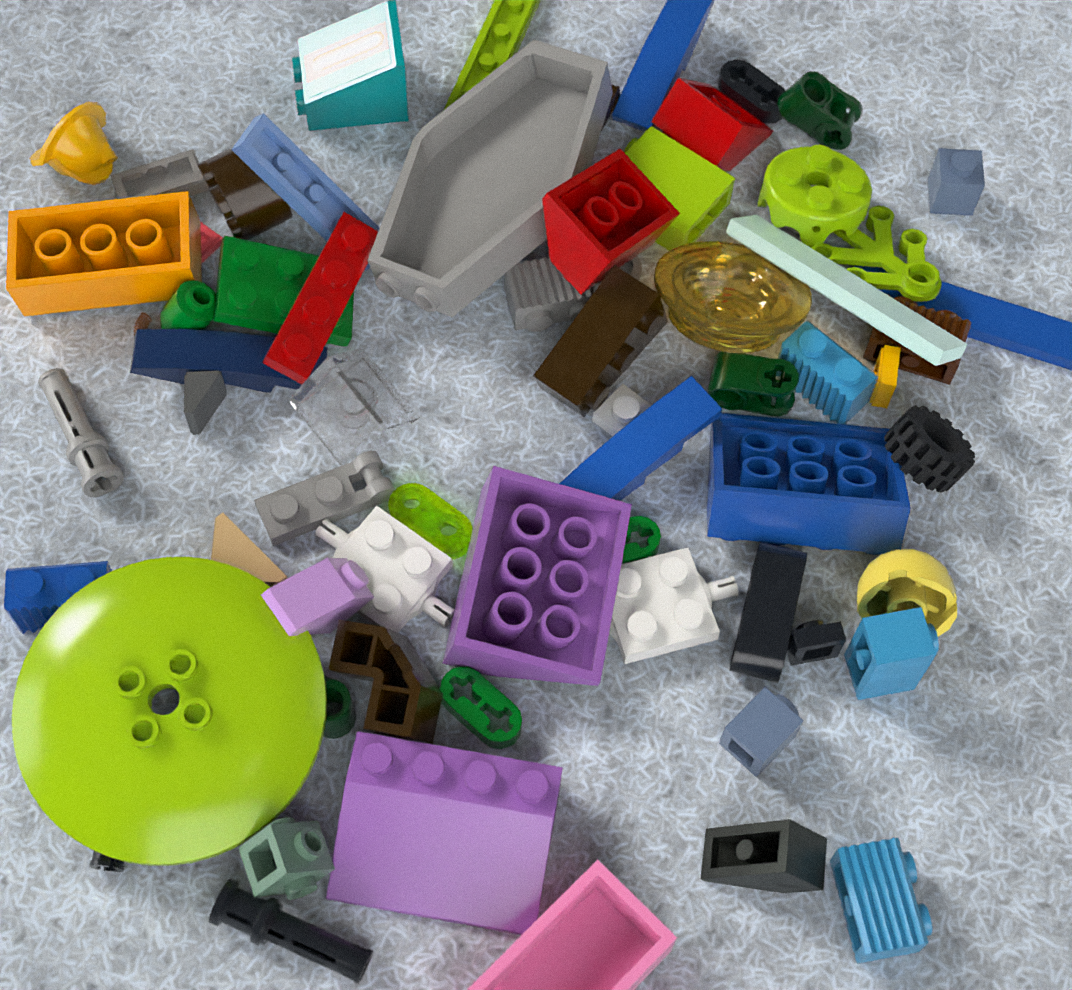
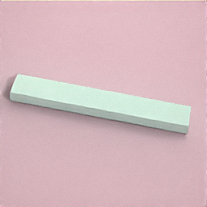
[726,214,967,366]

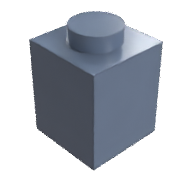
[927,148,985,216]
[719,687,804,778]

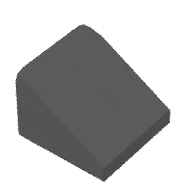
[184,371,227,435]

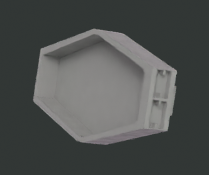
[368,40,613,317]

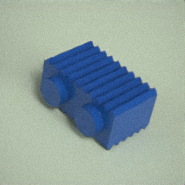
[4,561,112,634]

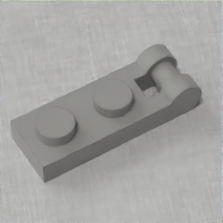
[254,451,396,546]

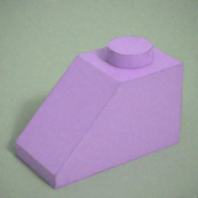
[261,558,374,636]

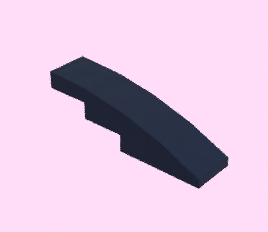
[130,329,328,394]

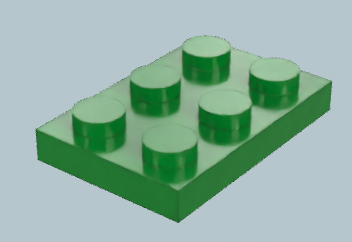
[213,235,354,346]

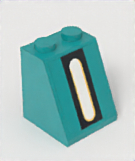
[292,0,409,131]

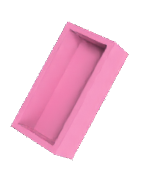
[467,860,677,990]

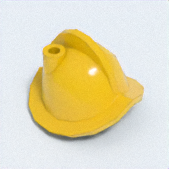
[29,101,117,185]

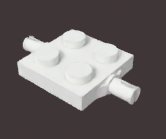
[316,505,454,633]
[609,548,739,664]

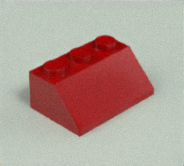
[542,149,680,295]

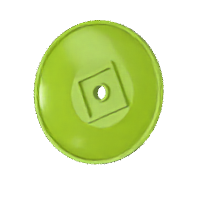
[12,557,327,866]

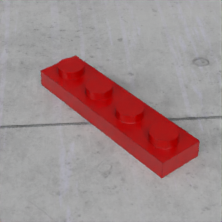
[262,212,378,385]

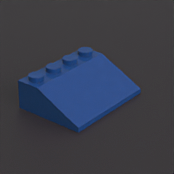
[707,413,911,555]

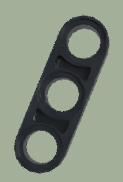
[729,541,807,683]

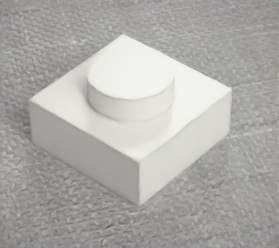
[592,384,651,436]

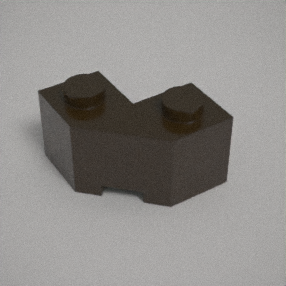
[328,620,443,744]

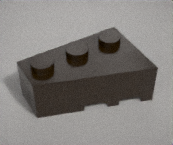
[533,265,668,417]

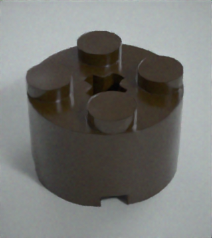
[197,147,293,240]

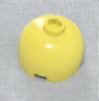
[857,549,957,637]

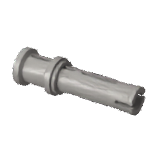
[38,368,124,497]

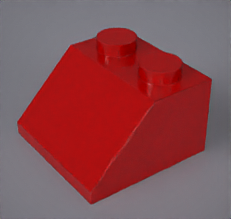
[651,78,774,171]

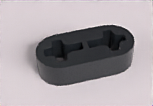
[718,59,785,124]

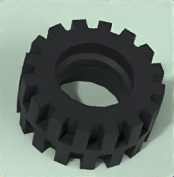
[884,405,975,493]

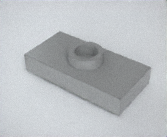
[110,149,209,199]

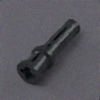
[209,878,374,984]

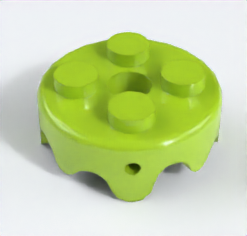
[757,145,872,248]

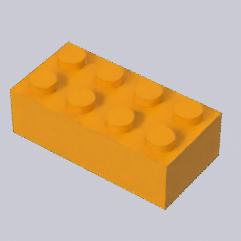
[6,191,202,316]

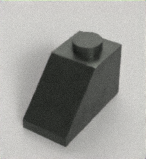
[700,819,827,893]

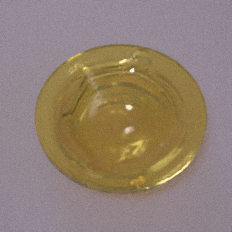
[654,241,812,353]

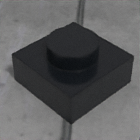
[787,620,846,666]

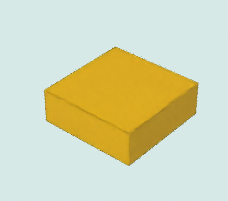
[869,345,901,408]

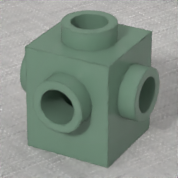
[238,817,335,900]

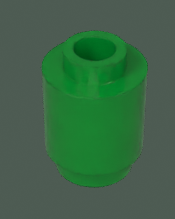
[160,280,216,330]

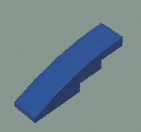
[612,0,715,132]
[559,376,722,501]

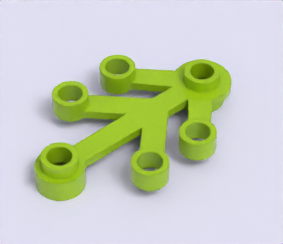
[811,206,942,302]

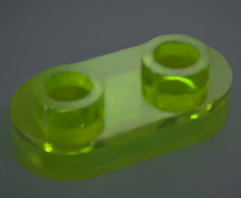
[388,483,473,560]

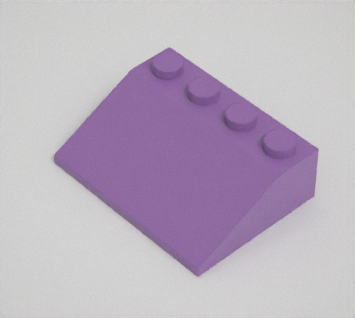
[442,466,632,686]
[326,731,563,935]

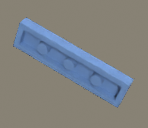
[232,113,379,271]

